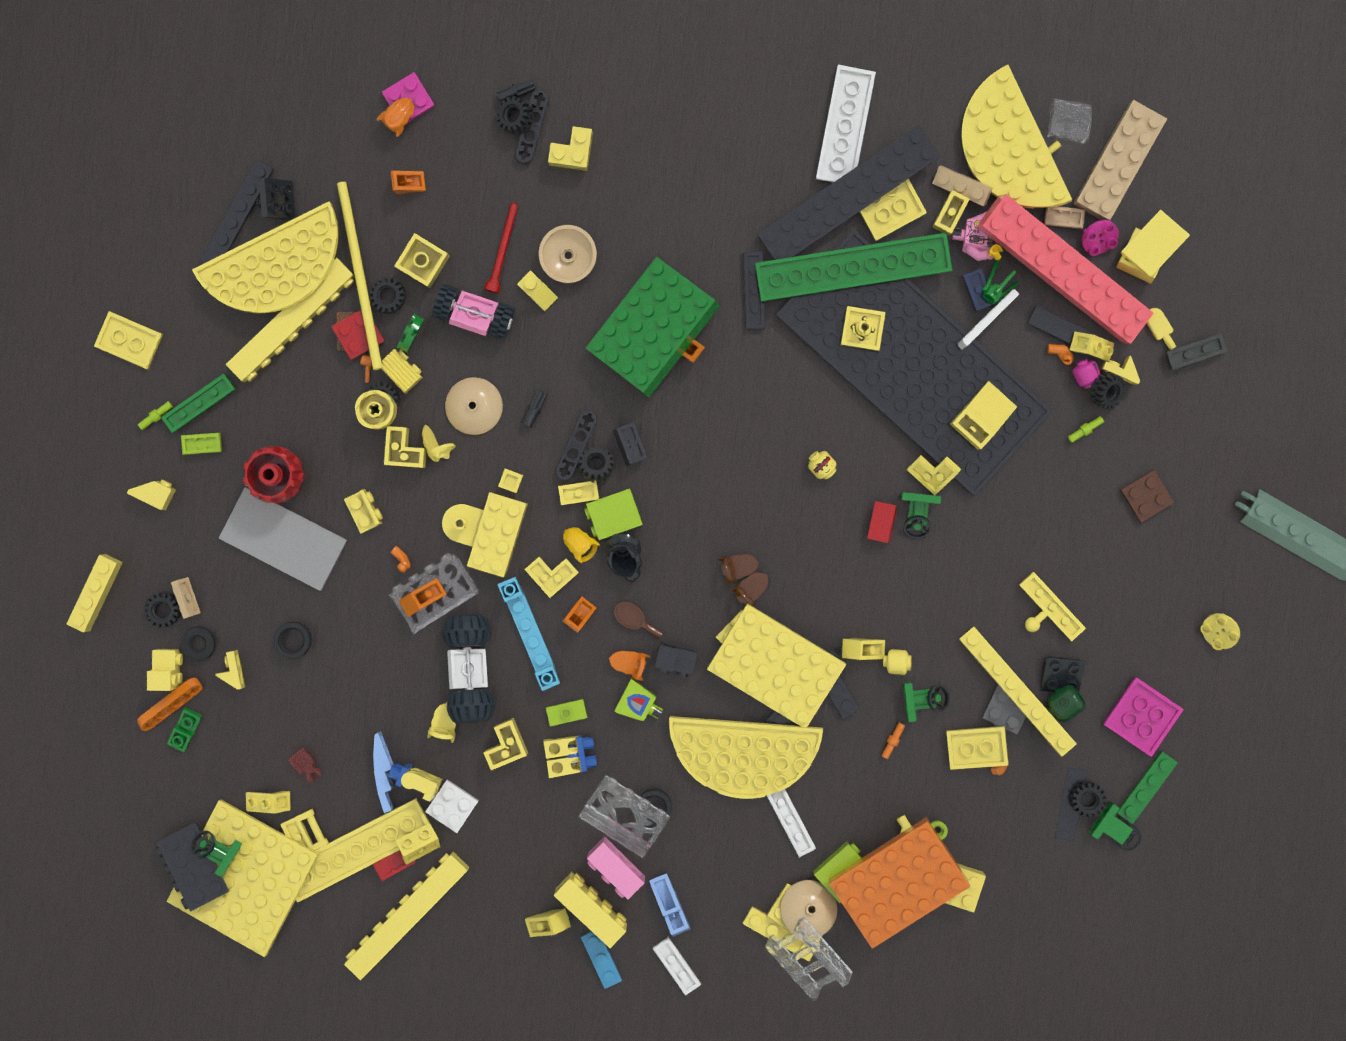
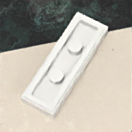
[653,936,701,995]

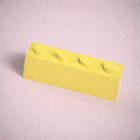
[67,554,123,632]

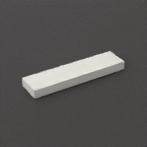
[958,289,1019,350]
[767,789,816,857]

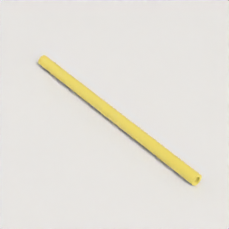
[337,182,382,370]

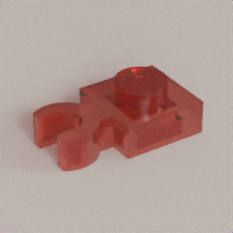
[288,747,322,783]

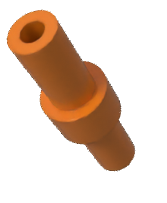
[881,722,906,759]

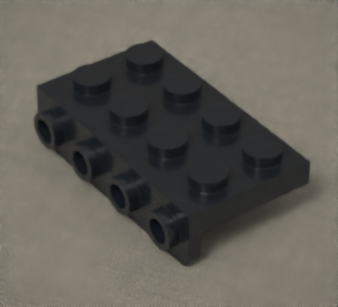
[155,823,230,912]

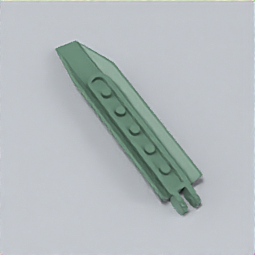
[1235,489,1346,581]

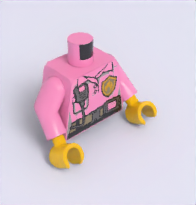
[952,212,1003,261]

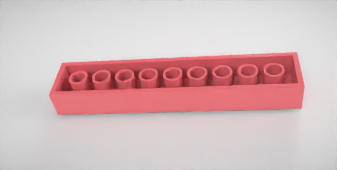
[976,194,1154,344]

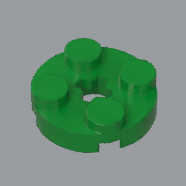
[397,314,424,352]

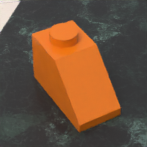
[398,578,447,617]

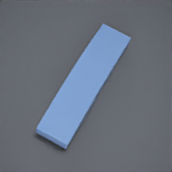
[373,731,394,813]

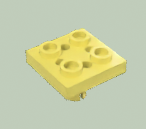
[841,306,885,351]

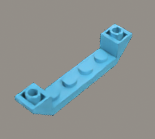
[497,577,560,691]

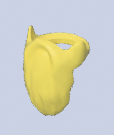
[422,425,456,462]
[427,703,456,743]

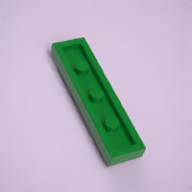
[161,373,236,433]
[1117,751,1178,824]

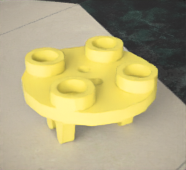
[1200,613,1240,650]

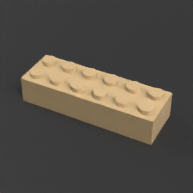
[1072,100,1167,221]

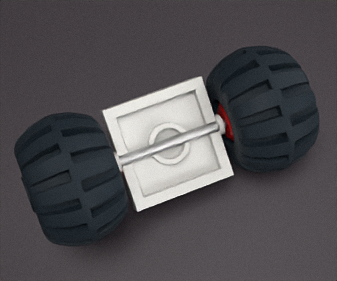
[442,614,495,723]

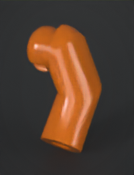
[1047,344,1074,365]

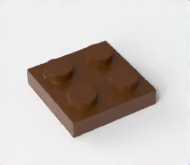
[1120,470,1174,522]

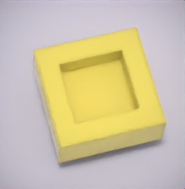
[498,469,523,493]

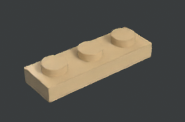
[932,165,993,206]

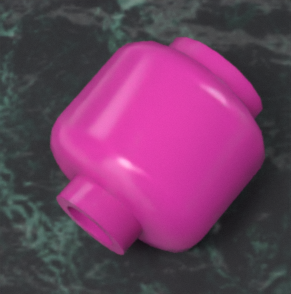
[1073,358,1101,389]

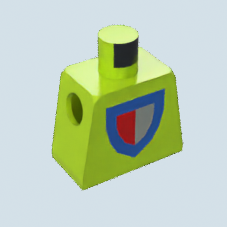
[614,678,663,721]

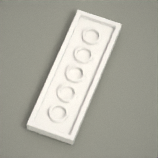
[816,65,876,183]

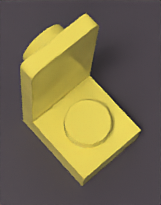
[1070,332,1114,361]
[246,791,291,814]

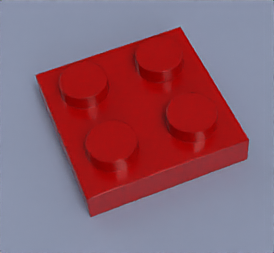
[331,310,384,360]

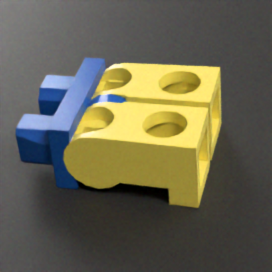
[544,735,597,778]
[388,763,443,802]

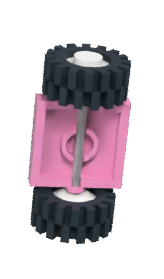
[433,284,515,340]

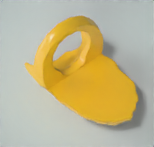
[563,527,600,563]

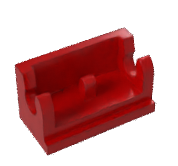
[867,501,898,543]

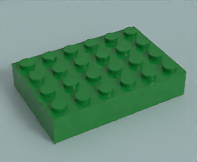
[586,257,720,397]

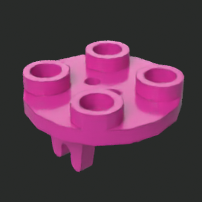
[1082,220,1119,256]

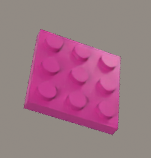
[1103,677,1184,757]

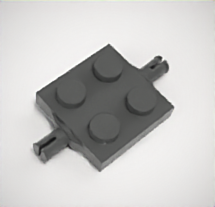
[982,679,1026,735]

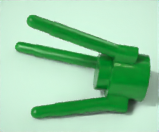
[982,259,1019,304]

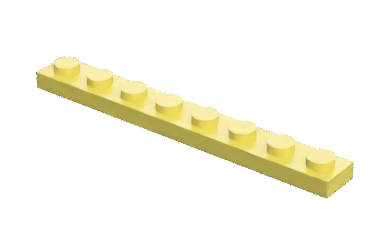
[959,627,1076,757]

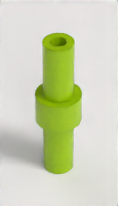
[138,401,173,430]
[1068,416,1104,443]

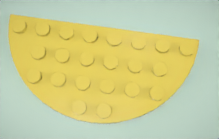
[962,65,1072,209]
[192,201,338,313]
[669,716,823,799]

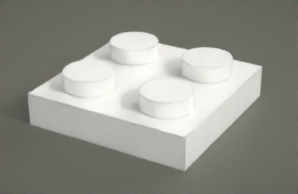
[426,779,479,833]

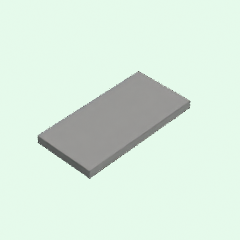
[219,487,348,591]

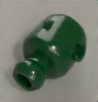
[1046,685,1086,722]

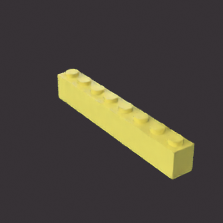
[226,258,355,382]
[344,852,469,980]

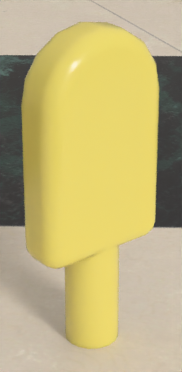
[1146,308,1177,350]

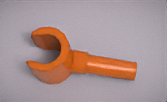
[360,355,372,383]

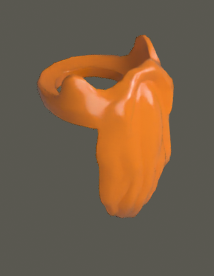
[377,97,414,137]
[609,651,650,681]

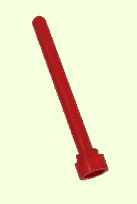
[484,203,518,294]

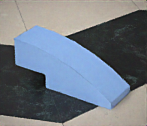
[649,873,691,937]

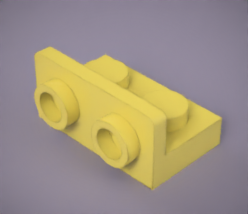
[344,489,383,534]
[396,823,440,865]

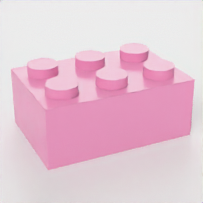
[587,836,645,899]

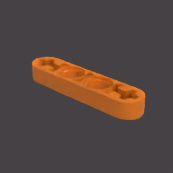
[137,678,202,731]

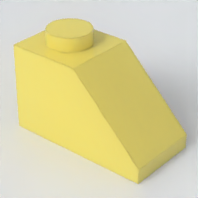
[127,479,176,510]
[842,638,885,660]
[525,909,571,937]

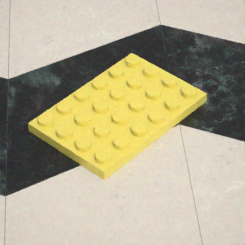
[707,603,846,727]

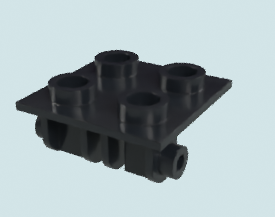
[1041,656,1086,692]

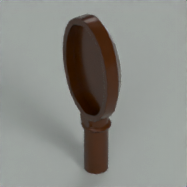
[614,601,663,639]

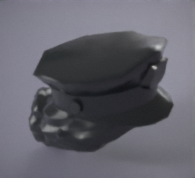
[605,534,642,582]

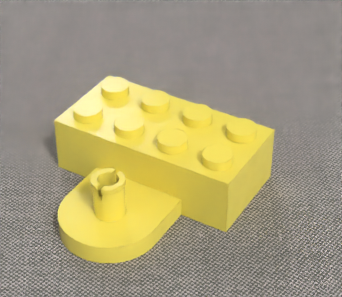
[442,492,528,577]

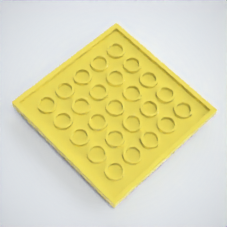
[167,799,319,957]

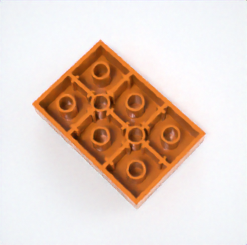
[829,817,970,948]

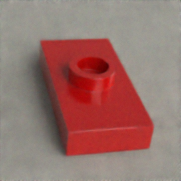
[373,850,416,881]

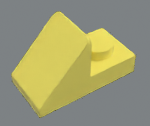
[517,270,558,311]
[1099,355,1140,385]
[215,650,245,690]

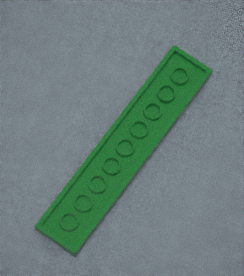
[755,233,952,302]

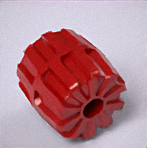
[242,446,306,504]

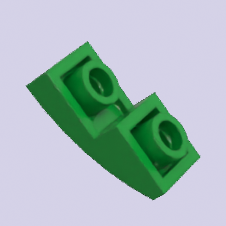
[167,707,203,752]

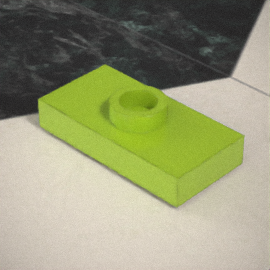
[181,433,222,455]
[546,699,587,726]

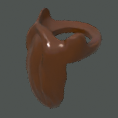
[718,554,759,584]
[730,572,768,606]

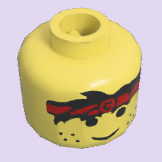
[808,451,836,480]

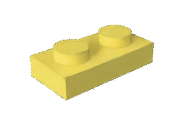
[558,481,599,505]

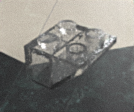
[1046,98,1092,143]

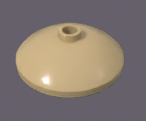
[539,225,597,283]
[445,377,503,435]
[780,880,837,939]

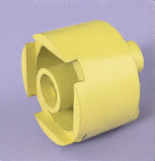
[355,390,397,430]

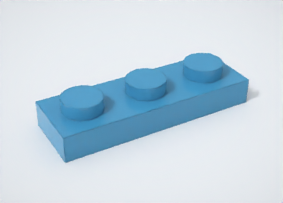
[581,931,622,989]

